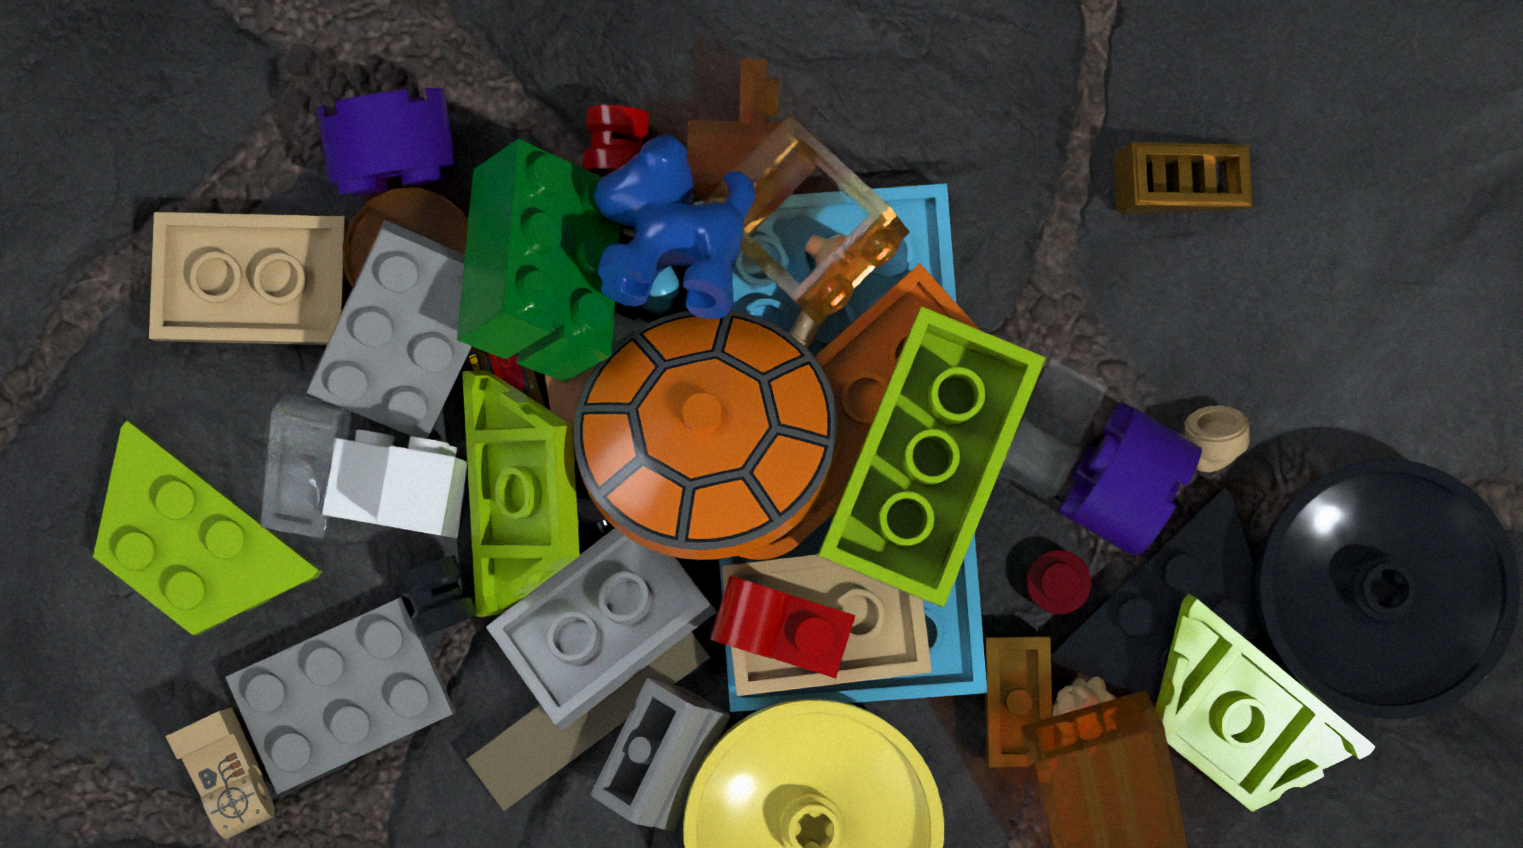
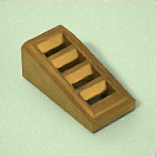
[1114,142,1253,214]

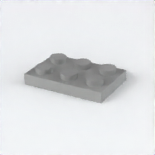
[307,220,472,439]
[486,528,716,731]
[225,597,456,794]

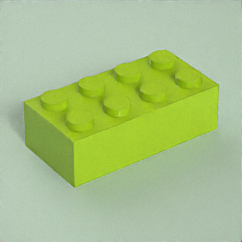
[817,306,1046,607]

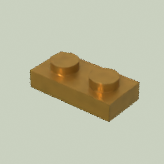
[984,636,1054,767]

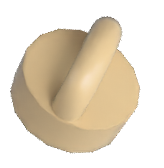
[1185,405,1250,473]

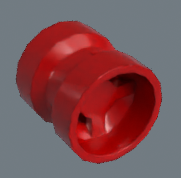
[582,105,650,177]

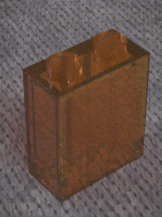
[1020,690,1188,848]

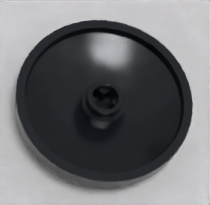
[1255,459,1520,719]

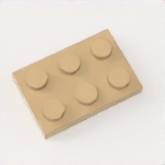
[149,212,349,345]
[721,554,932,696]

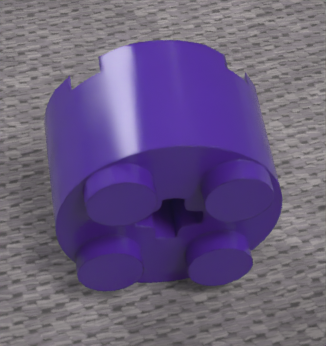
[316,88,457,197]
[1057,401,1202,556]

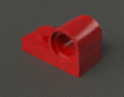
[710,576,856,679]

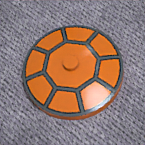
[574,310,839,560]

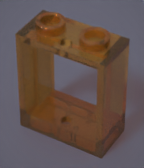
[701,115,910,325]

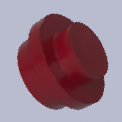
[1027,550,1091,614]

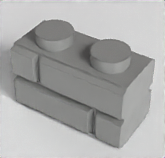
[590,678,731,831]

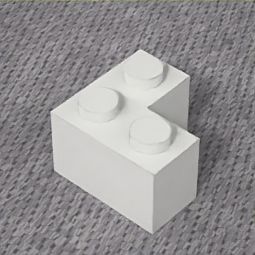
[322,430,468,538]

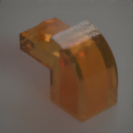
[687,58,791,195]

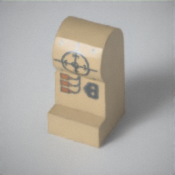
[165,707,275,839]

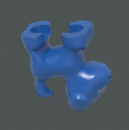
[593,134,755,319]

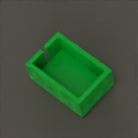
[457,139,620,382]

